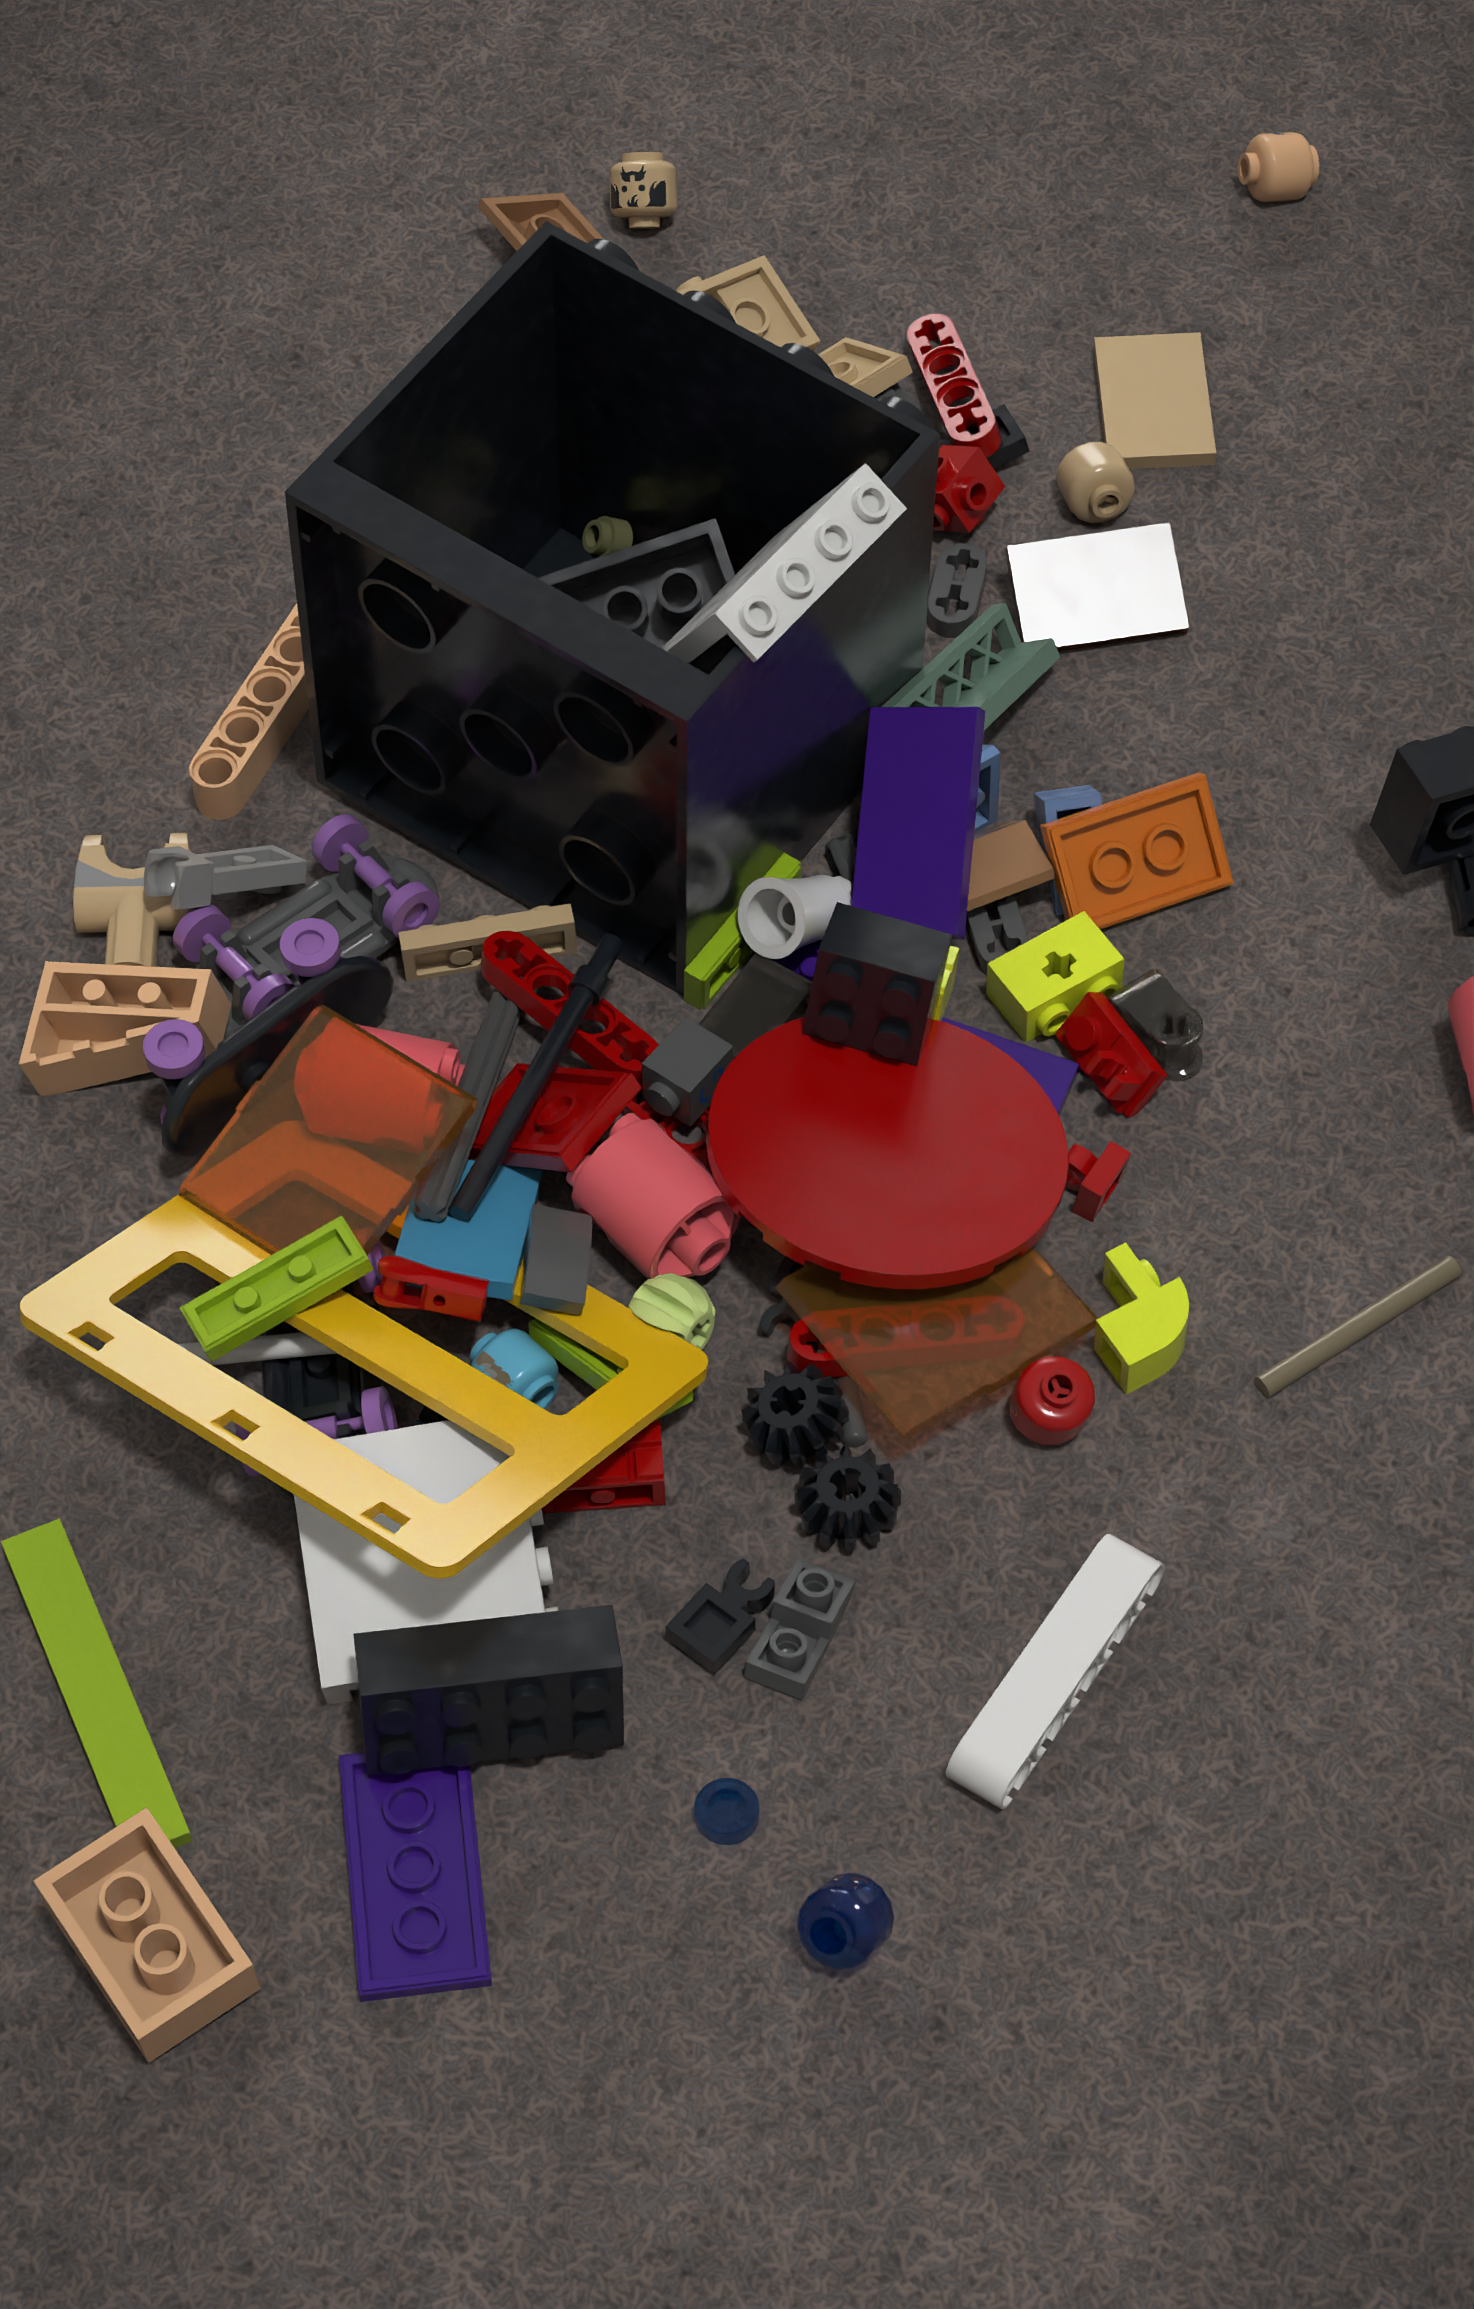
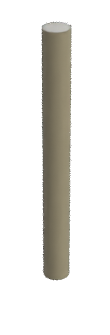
[1254,1255,1462,1398]

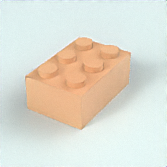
[33,1807,261,2063]

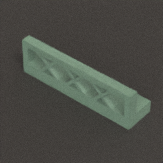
[882,603,1061,730]

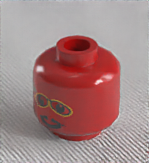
[1009,1356,1095,1445]

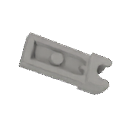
[144,845,308,910]

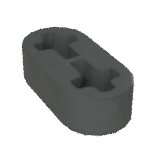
[927,543,987,638]
[966,894,1029,975]

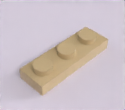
[398,904,577,982]

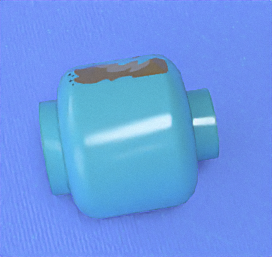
[469,1329,559,1409]

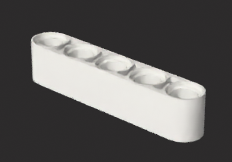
[946,1534,1165,1809]

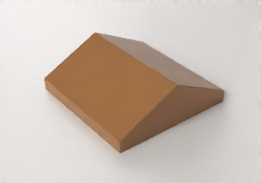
[478,193,605,251]
[967,820,1055,911]

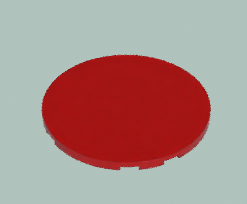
[706,1016,1069,1289]

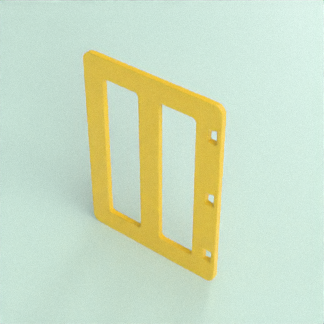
[20,1123,708,1579]

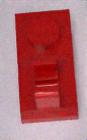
[1055,992,1168,1118]

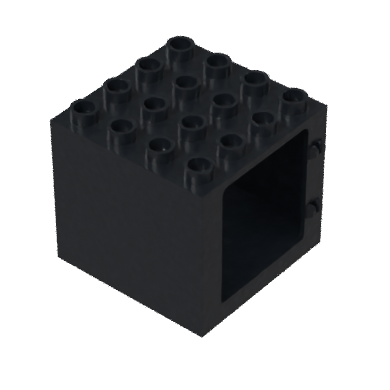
[285,221,940,997]

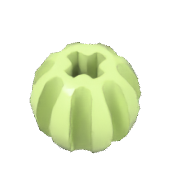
[628,1273,716,1350]

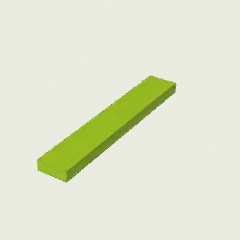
[1,1518,192,1848]

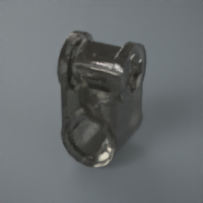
[1106,969,1203,1082]

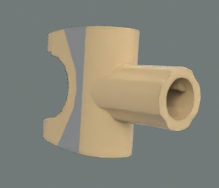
[73,833,194,967]

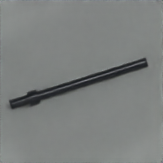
[448,934,624,1221]

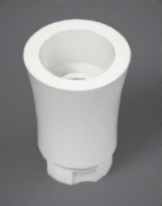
[738,875,853,959]

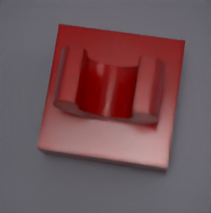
[1065,1141,1131,1222]

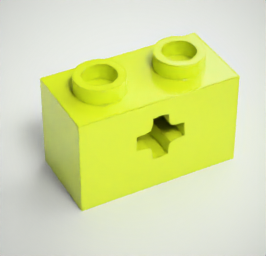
[986,911,1124,1043]

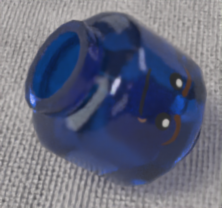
[797,1873,895,1970]

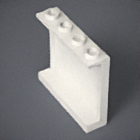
[662,463,907,675]
[294,1420,558,1705]

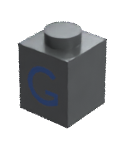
[642,1017,733,1127]

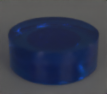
[694,1778,760,1845]

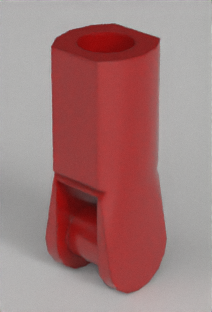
[373,1255,490,1322]

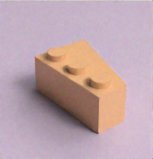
[18,961,232,1096]

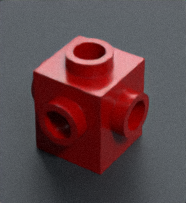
[933,445,1006,533]

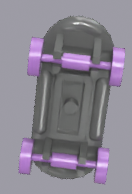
[173,814,440,1039]

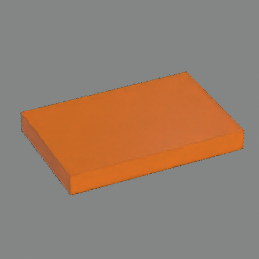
[1040,772,1234,929]

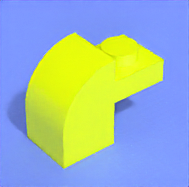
[1094,1242,1189,1394]

